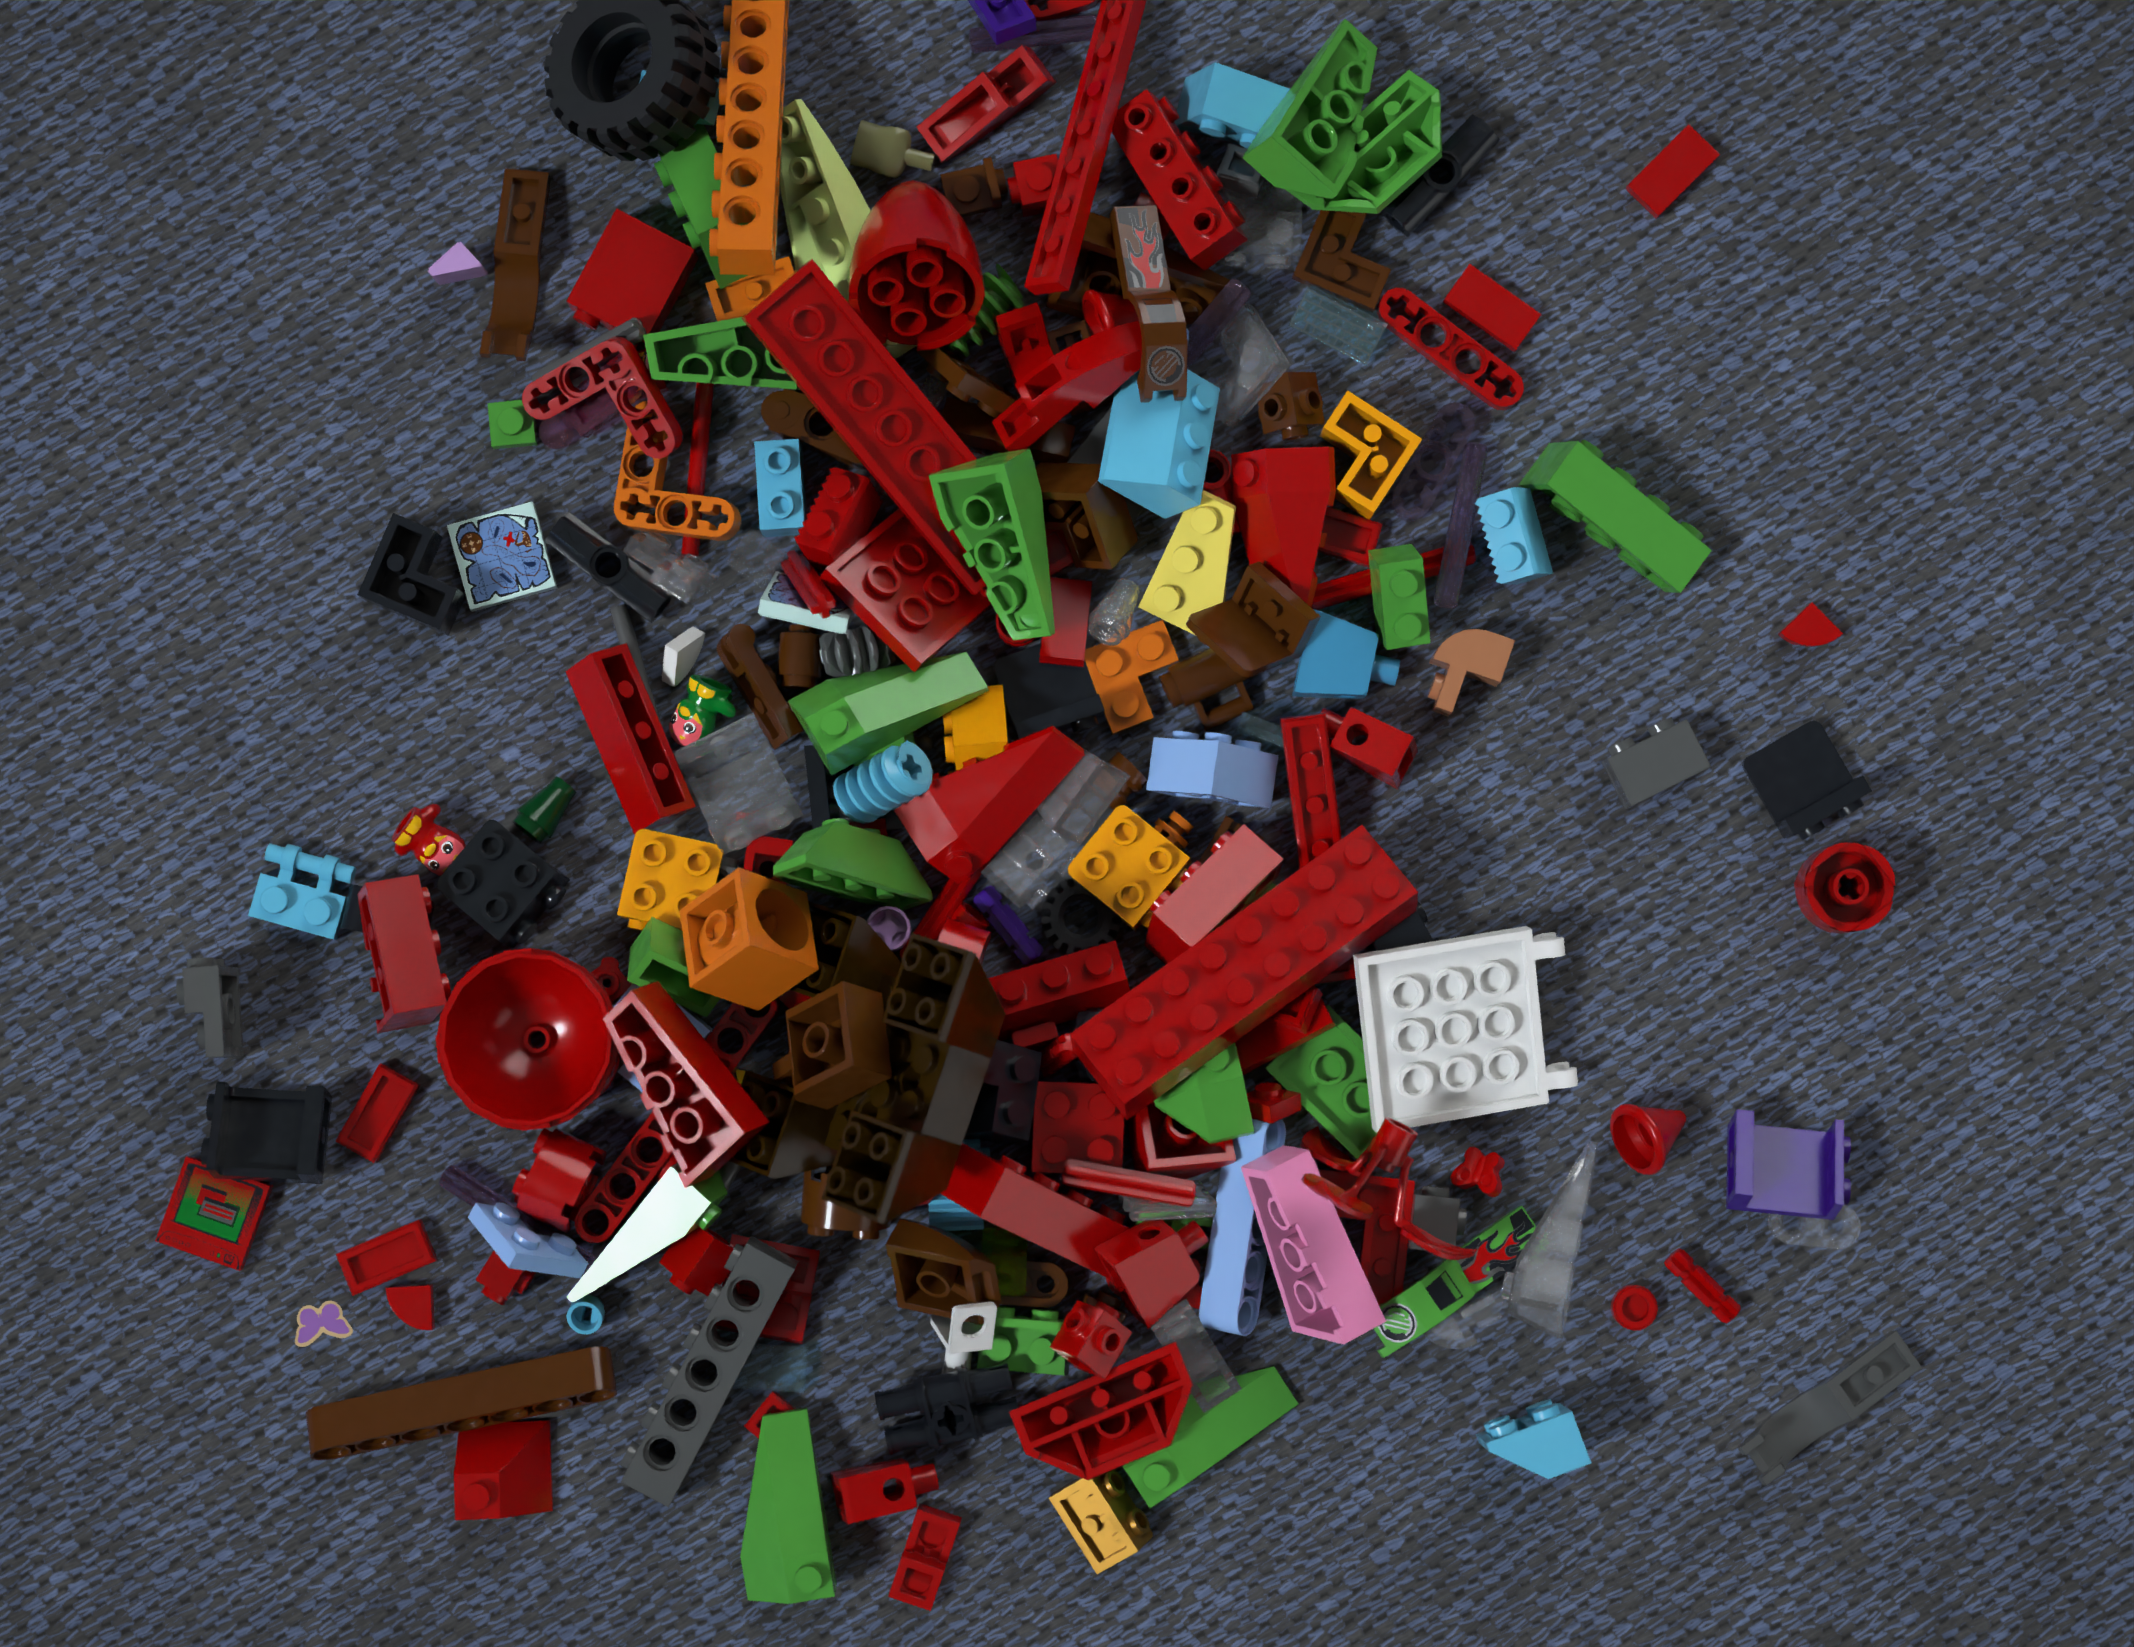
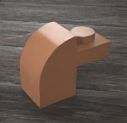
[1428,629,1515,716]

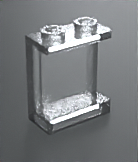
[673,713,804,855]

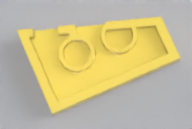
[1138,490,1236,635]

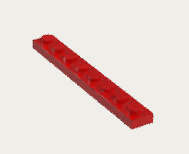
[1024,0,1147,295]

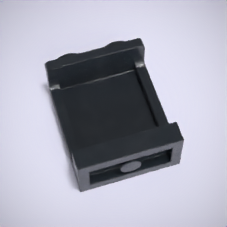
[201,1082,332,1184]

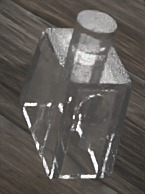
[1037,748,1130,845]

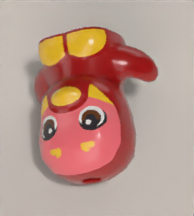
[392,804,466,876]

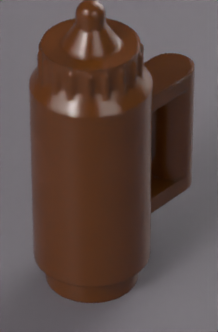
[1159,648,1255,731]

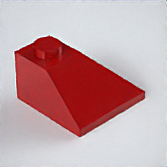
[454,1420,553,1520]

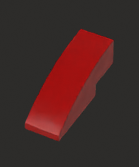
[916,45,1057,163]

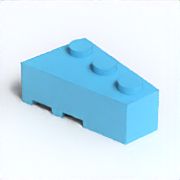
[1175,62,1290,149]

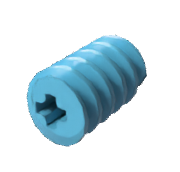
[833,741,933,824]

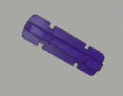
[973,885,1044,965]

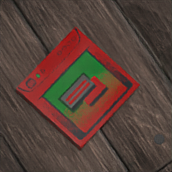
[155,1156,274,1271]

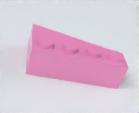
[1241,1145,1386,1345]

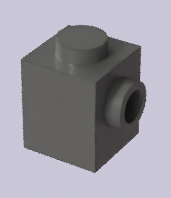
[1408,1186,1466,1250]

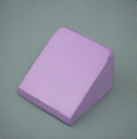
[428,242,488,285]

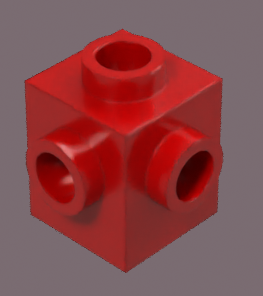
[1050,1300,1132,1379]

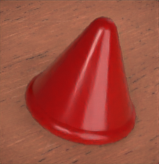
[1082,289,1139,336]
[1610,1104,1686,1175]

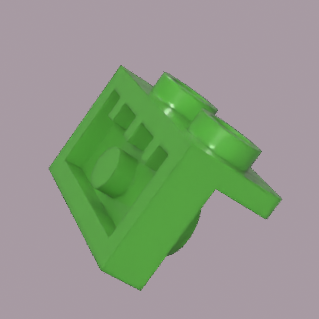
[974,1306,1069,1375]

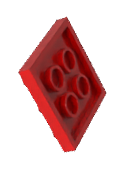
[819,508,992,673]

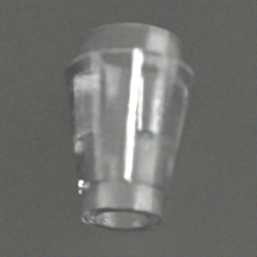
[1088,578,1140,645]

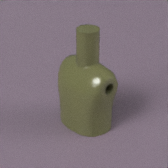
[850,120,935,179]

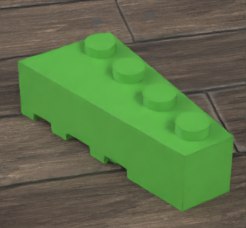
[643,317,800,390]

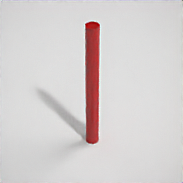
[681,382,714,557]

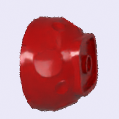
[435,948,620,1131]

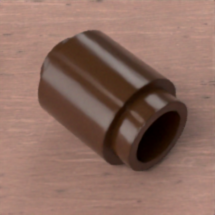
[777,624,823,690]

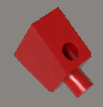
[1320,707,1418,790]
[1094,1217,1209,1329]
[830,1458,939,1524]

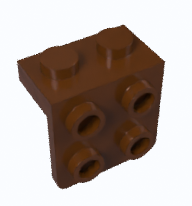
[1186,562,1321,677]

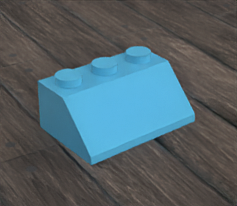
[1098,369,1220,519]

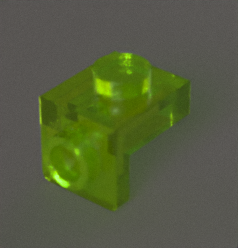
[982,1226,1028,1296]

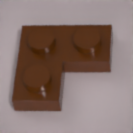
[1292,210,1391,313]
[915,346,1018,418]

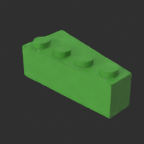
[1519,440,1712,593]

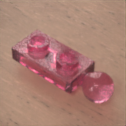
[539,353,646,449]

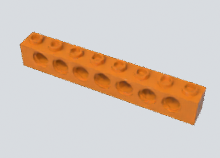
[709,0,790,275]

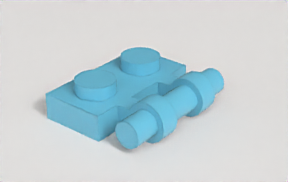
[248,843,356,940]

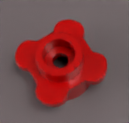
[590,957,633,1004]

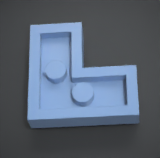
[468,1203,589,1279]

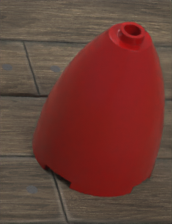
[849,180,985,351]

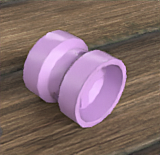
[867,906,912,952]

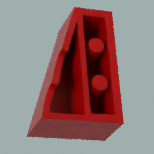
[357,874,451,1033]

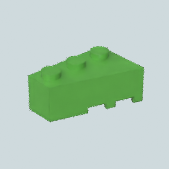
[653,124,749,289]

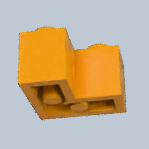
[1320,390,1422,520]
[943,684,1008,774]

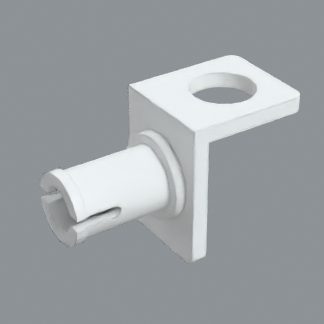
[930,1302,997,1374]

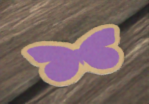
[295,1301,353,1347]

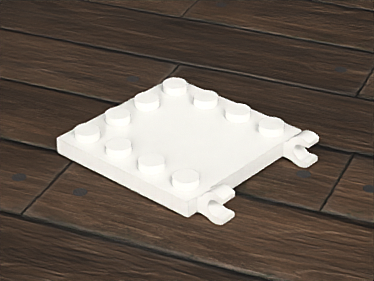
[1353,926,1578,1133]

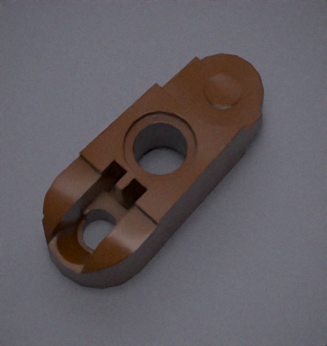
[761,389,867,470]

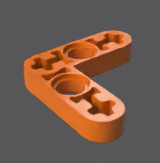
[614,401,741,541]

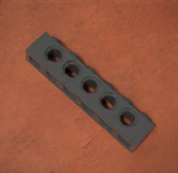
[620,1236,799,1507]

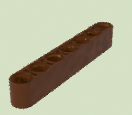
[306,1346,617,1460]

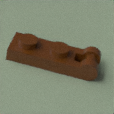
[717,623,803,750]

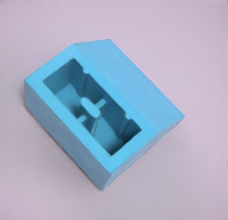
[1476,1399,1591,1479]

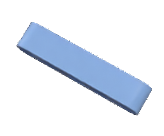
[1199,1119,1286,1336]

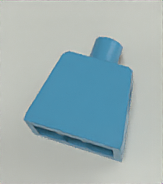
[1292,609,1400,699]

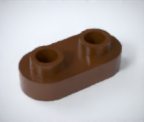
[991,1258,1068,1308]

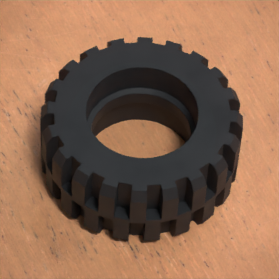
[544,0,720,161]

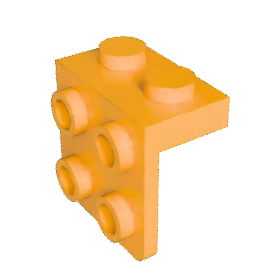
[1068,805,1192,932]
[617,829,723,931]

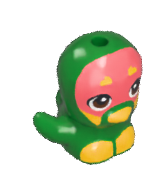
[669,675,736,749]

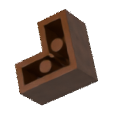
[1035,462,1138,569]

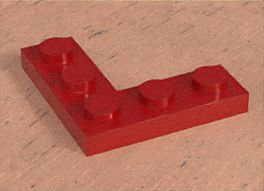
[1318,1169,1415,1305]

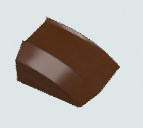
[885,1219,1002,1325]

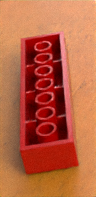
[1070,825,1418,1120]

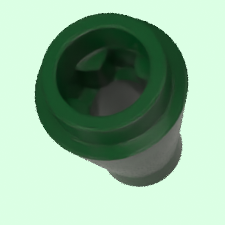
[513,776,576,844]

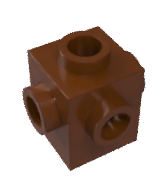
[1254,372,1325,441]

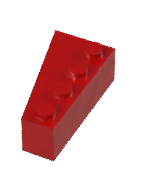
[603,981,770,1188]

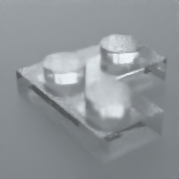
[1214,302,1291,428]
[623,531,718,604]

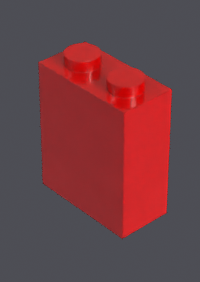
[566,208,699,349]

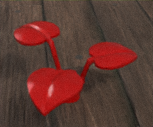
[1300,1117,1477,1260]

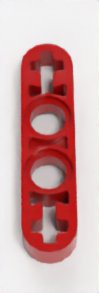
[1377,288,1524,410]

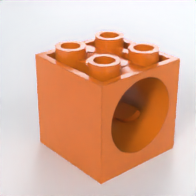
[680,867,819,1011]

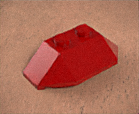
[1009,1342,1194,1480]

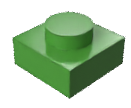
[488,400,538,449]

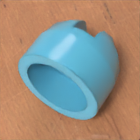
[567,1295,605,1334]

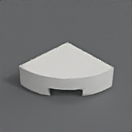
[662,627,705,687]

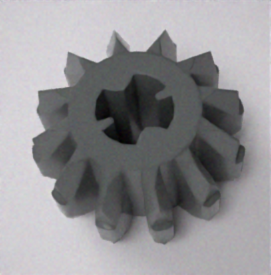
[819,624,896,677]

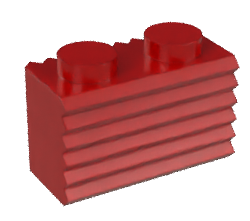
[794,467,883,571]

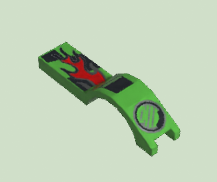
[1373,1206,1547,1358]

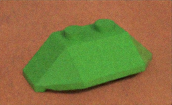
[1285,70,1442,214]
[773,818,933,911]
[1154,1042,1255,1144]

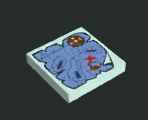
[447,502,558,612]
[758,571,855,634]

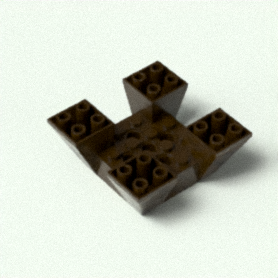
[729,901,1006,1224]

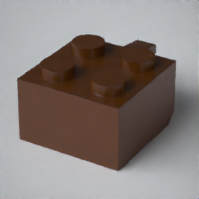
[773,981,892,1110]

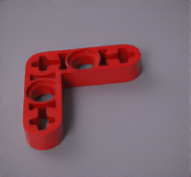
[522,336,683,459]

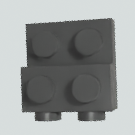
[176,957,244,1058]

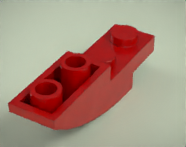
[992,321,1142,452]

